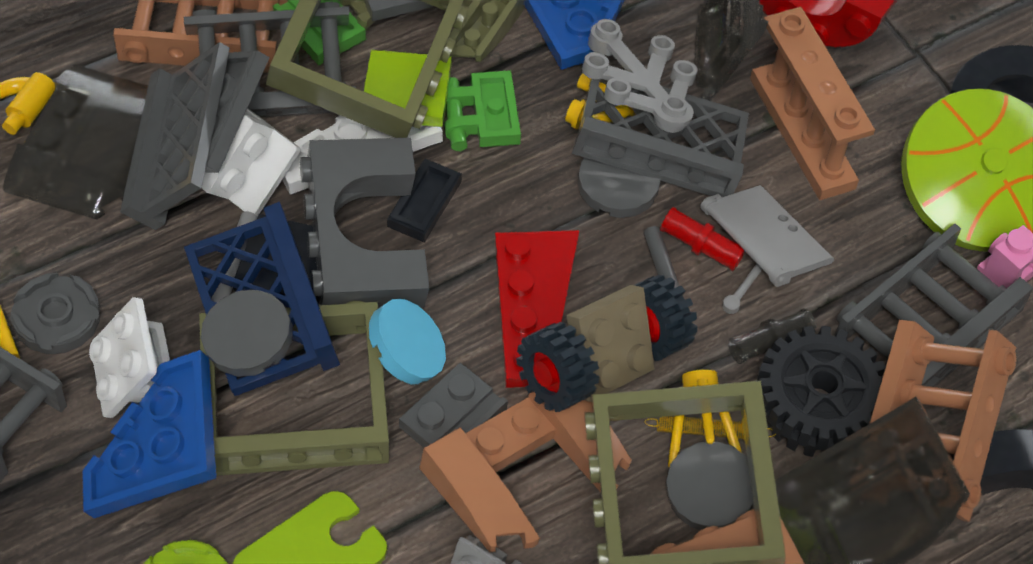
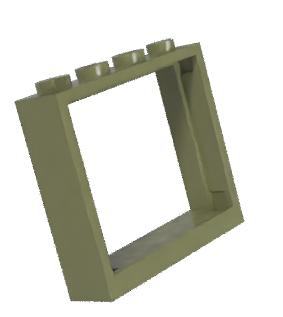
[266,0,469,138]
[199,301,389,476]
[584,381,786,564]

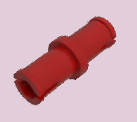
[660,207,745,271]

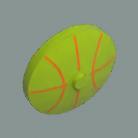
[901,89,1033,252]

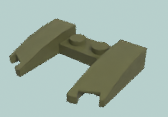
[340,0,525,62]

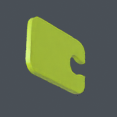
[233,491,387,564]

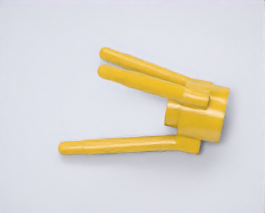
[668,370,742,468]

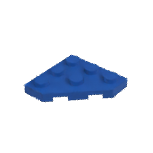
[524,0,625,70]
[83,350,216,518]

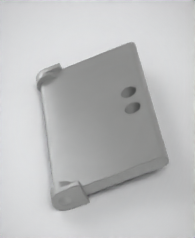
[700,185,834,287]

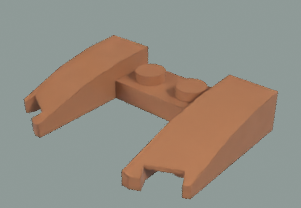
[419,392,632,552]

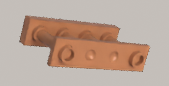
[113,0,288,73]
[750,7,875,201]
[851,320,1016,522]

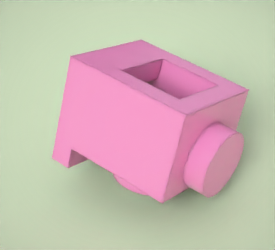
[977,225,1033,288]

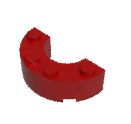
[755,0,897,47]

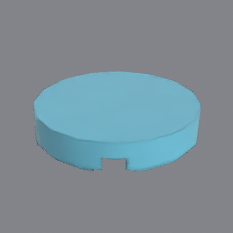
[369,299,446,384]

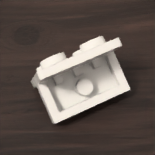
[202,108,301,216]
[89,297,170,418]

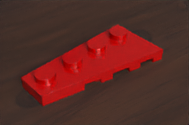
[495,230,579,388]

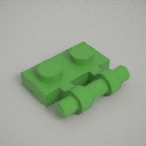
[444,71,521,151]

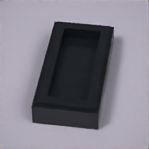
[387,158,462,243]

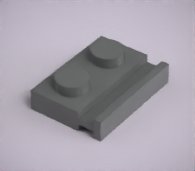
[399,363,508,448]

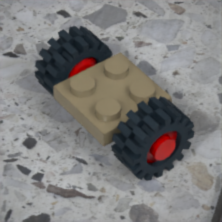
[516,275,698,412]

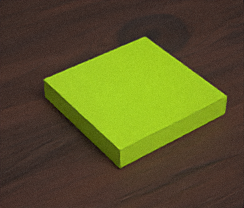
[364,50,452,127]

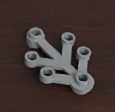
[582,19,697,133]

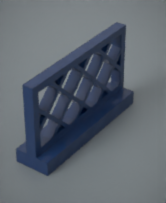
[184,202,340,397]

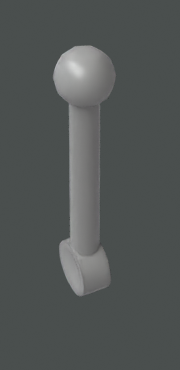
[723,263,762,314]

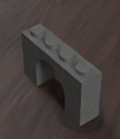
[300,138,429,308]

